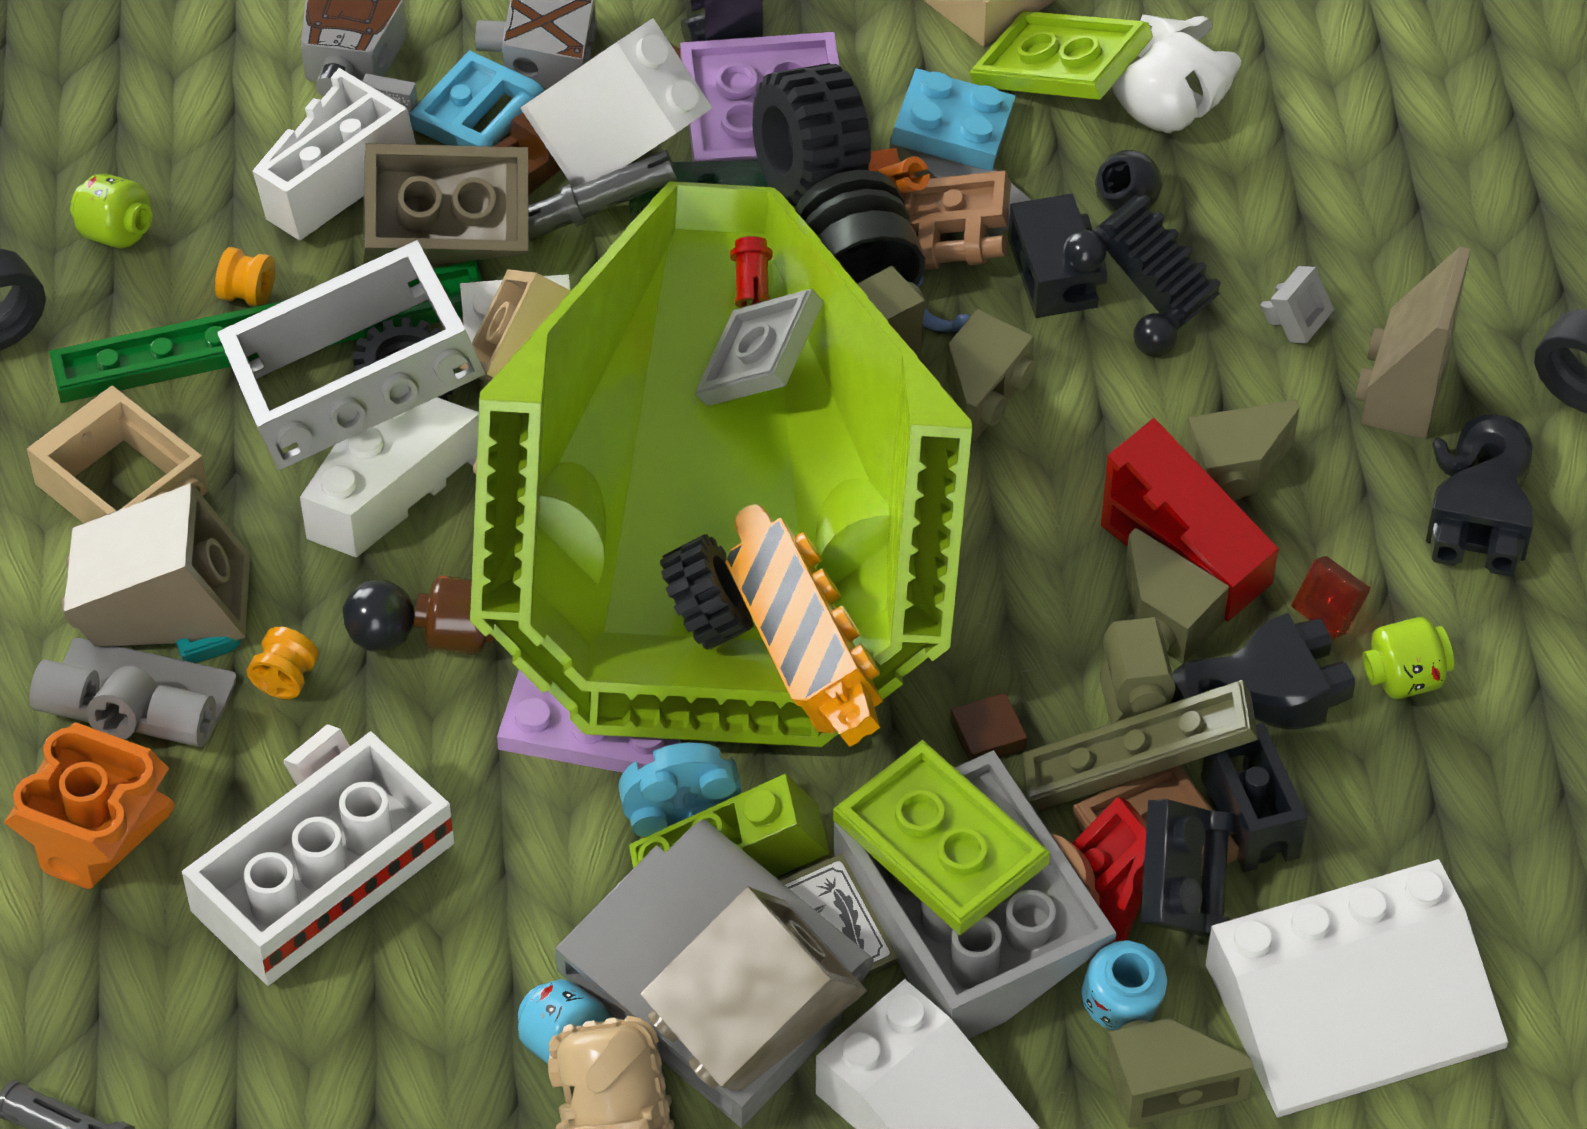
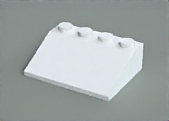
[1205,859,1508,1118]

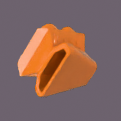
[4,722,176,889]

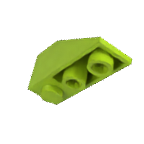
[629,773,830,877]

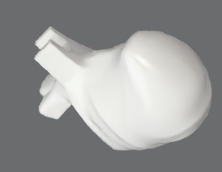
[1112,15,1242,134]

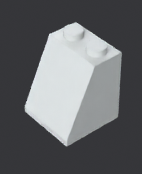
[520,18,713,187]

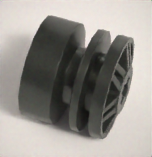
[795,169,925,286]

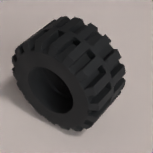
[752,63,871,206]

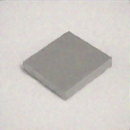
[695,289,824,406]

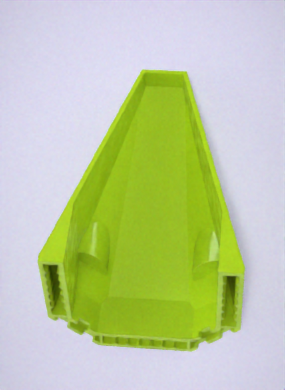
[470,181,972,747]

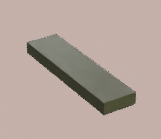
[1023,680,1258,812]

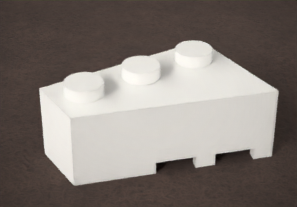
[253,68,416,241]
[300,397,479,558]

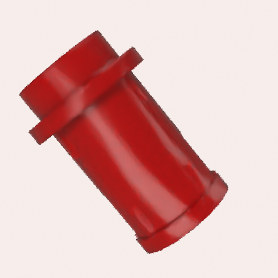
[730,236,773,308]

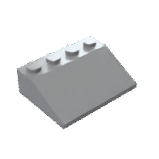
[834,750,1116,1039]

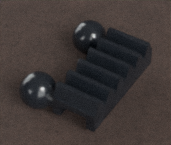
[1063,195,1221,357]

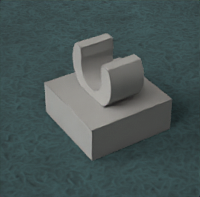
[1260,266,1334,343]

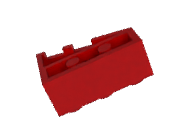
[1101,418,1279,622]

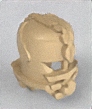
[548,1016,674,1129]

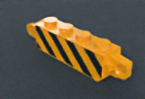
[725,503,883,747]

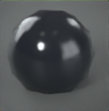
[1095,150,1163,213]
[342,580,415,652]

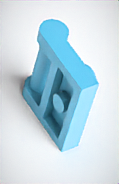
[409,50,545,147]

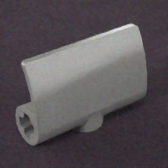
[29,638,236,747]

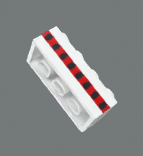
[182,731,455,986]

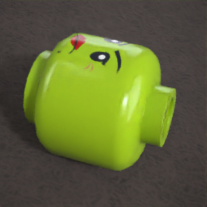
[70,173,153,249]
[1362,617,1454,699]

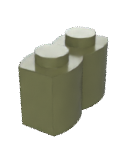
[1100,617,1175,724]

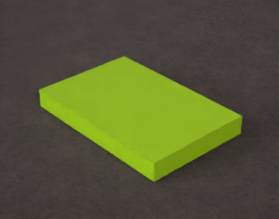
[969,11,1153,100]
[833,740,1050,935]

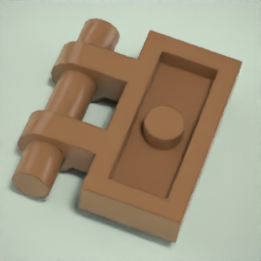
[902,170,1011,270]

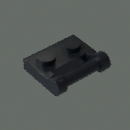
[1141,799,1236,937]

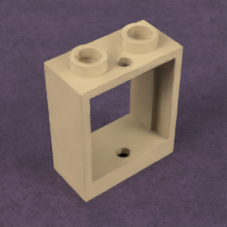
[27,385,209,523]

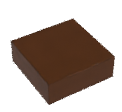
[950,693,1027,761]

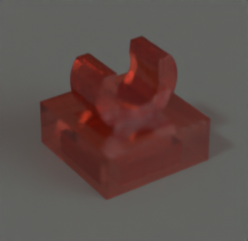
[1291,556,1370,638]

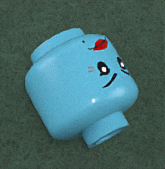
[1081,940,1168,1031]
[518,979,610,1064]

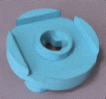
[618,743,741,837]

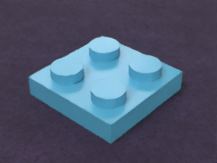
[890,68,1016,171]

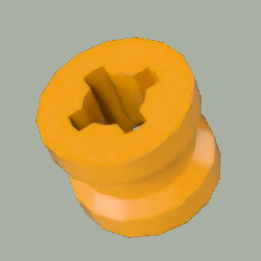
[215,247,276,307]
[246,627,319,700]

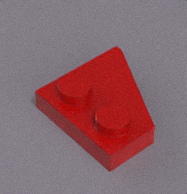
[1072,797,1147,956]

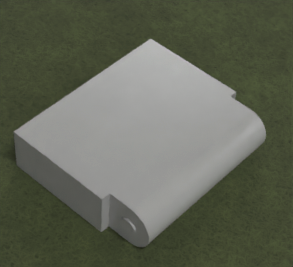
[555,820,874,1129]

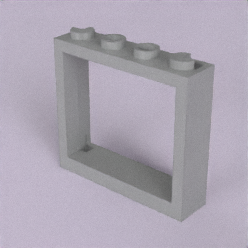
[217,240,486,470]

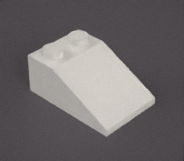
[816,979,1039,1129]

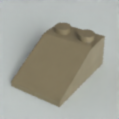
[363,143,528,265]
[1355,247,1471,439]

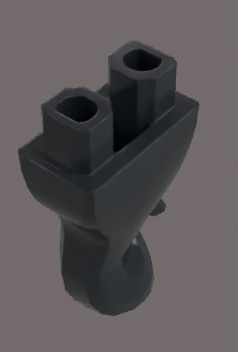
[1426,414,1534,577]
[1170,613,1355,729]

